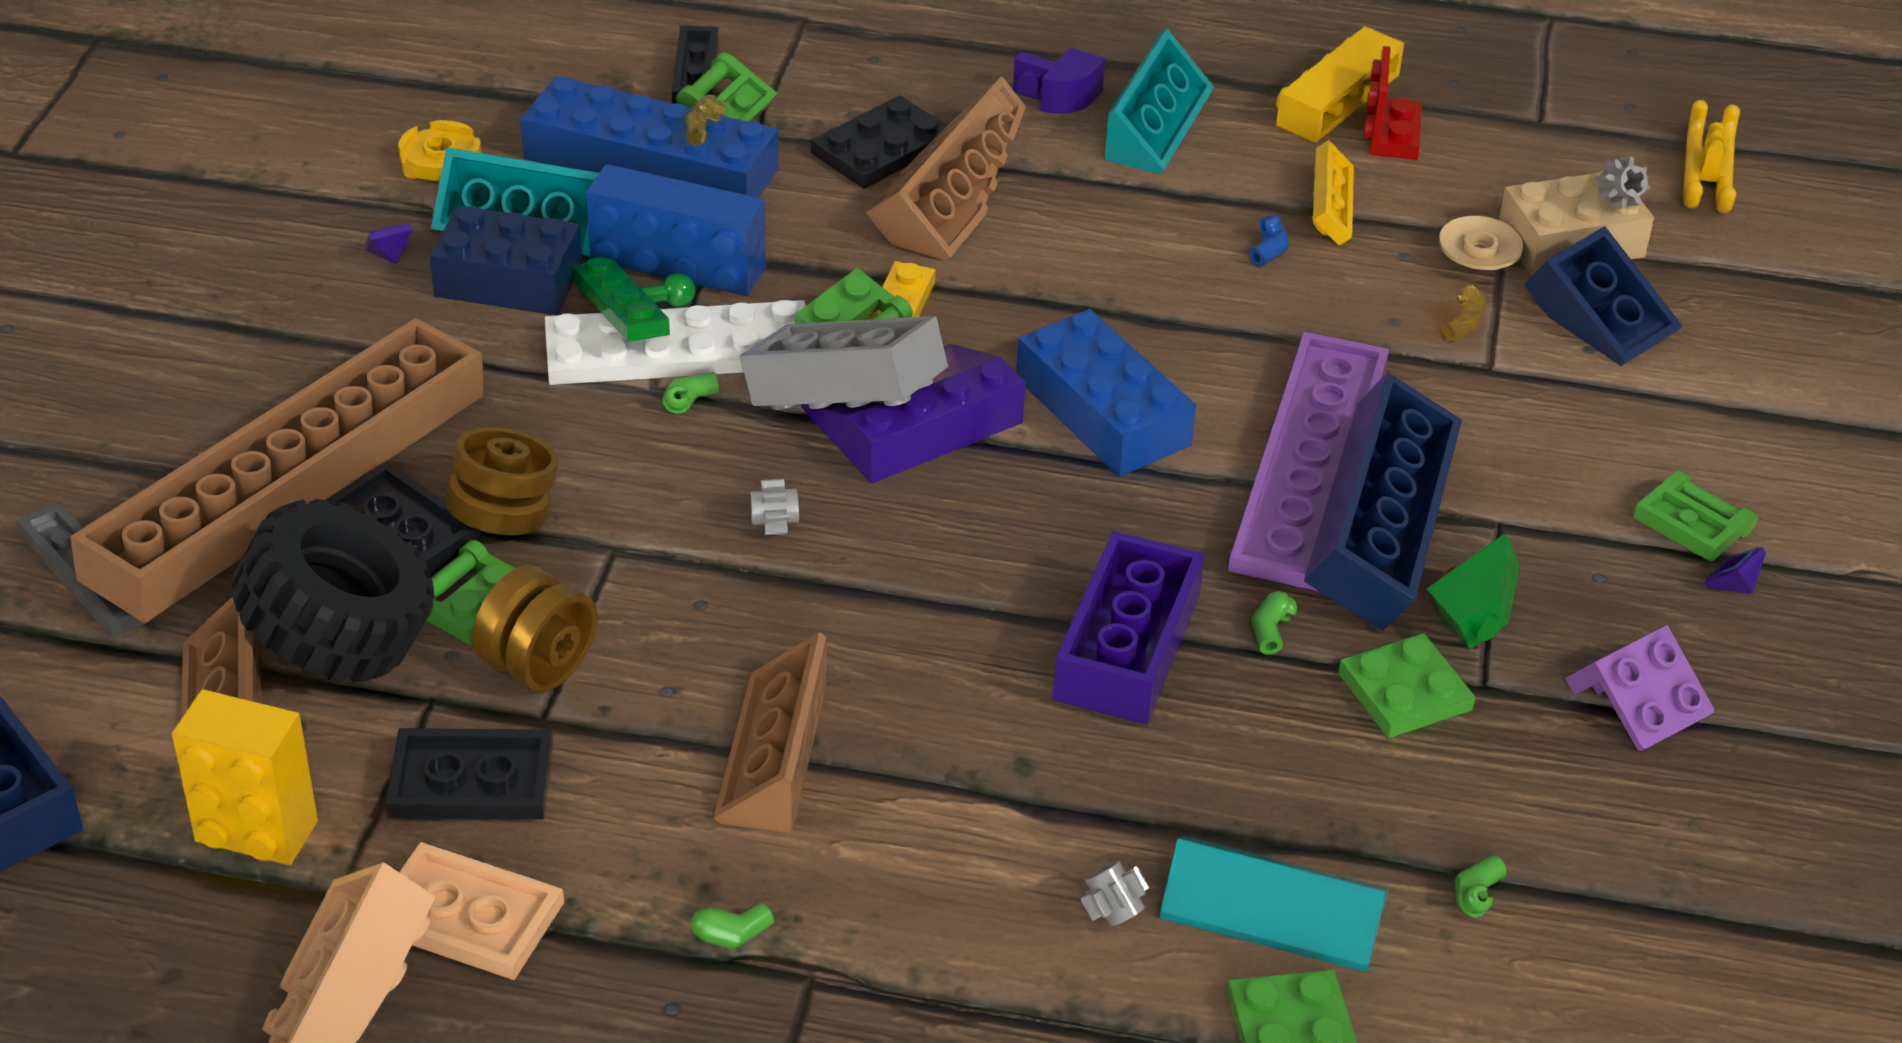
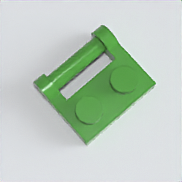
[676,52,778,122]
[795,268,913,324]
[1633,470,1758,562]
[426,540,515,645]

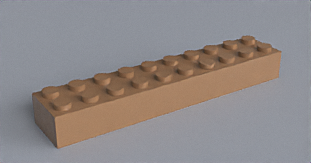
[70,318,484,623]

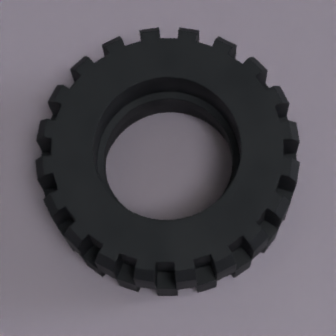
[232,499,435,683]

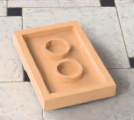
[399,842,564,980]

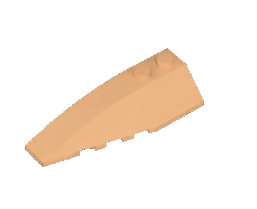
[262,862,436,1043]

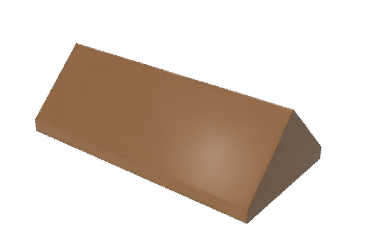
[180,597,262,788]
[713,632,826,833]

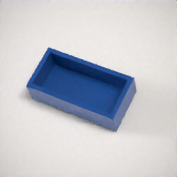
[586,164,766,297]
[1016,309,1196,477]

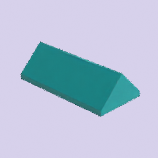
[1105,28,1214,174]
[431,147,599,257]
[1159,836,1390,973]

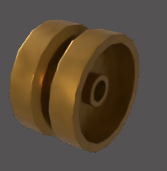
[446,427,558,535]
[472,565,598,693]

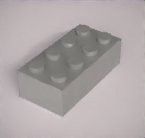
[740,316,948,410]

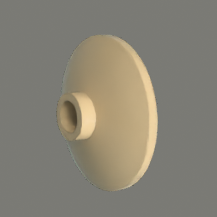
[1439,216,1523,270]

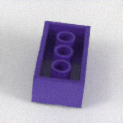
[1053,531,1205,725]

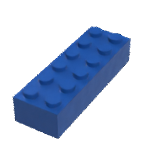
[520,76,779,198]

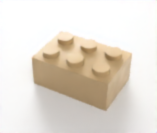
[1499,171,1654,276]

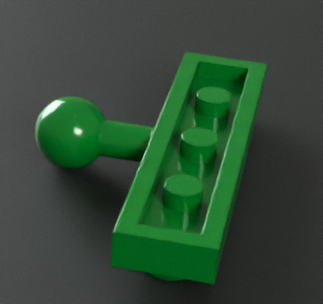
[573,257,695,342]

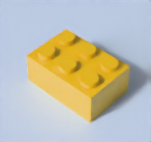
[172,689,318,866]

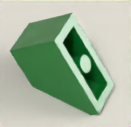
[1427,534,1520,650]

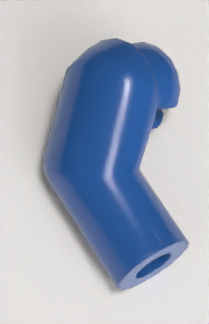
[1249,214,1289,267]

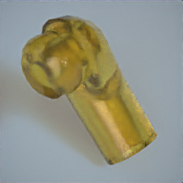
[1439,285,1487,343]

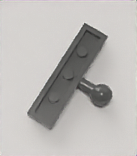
[16,502,156,638]

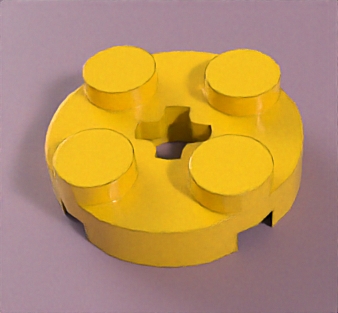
[398,120,482,181]

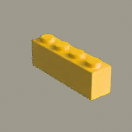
[1276,26,1404,143]

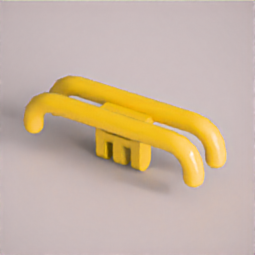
[1683,100,1740,214]

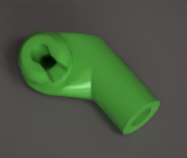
[662,372,719,414]
[1251,591,1297,655]
[1454,855,1507,918]
[690,902,774,949]

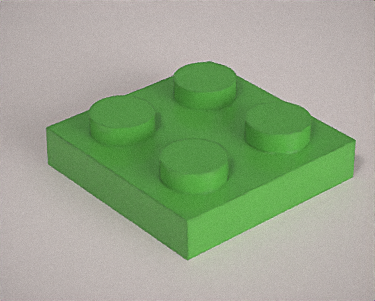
[1338,633,1475,739]
[1227,970,1357,1043]

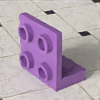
[1565,625,1714,751]

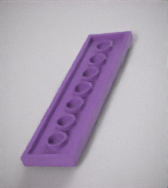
[1228,332,1390,591]

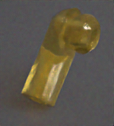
[685,95,726,145]

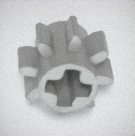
[1595,156,1650,209]
[750,479,799,536]
[1080,860,1149,927]

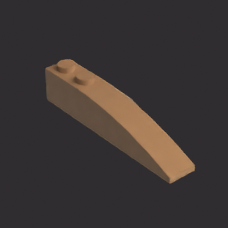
[866,76,1026,260]

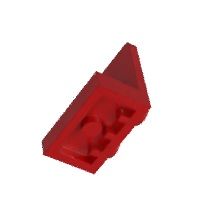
[1364,46,1422,160]

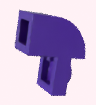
[1013,47,1105,114]

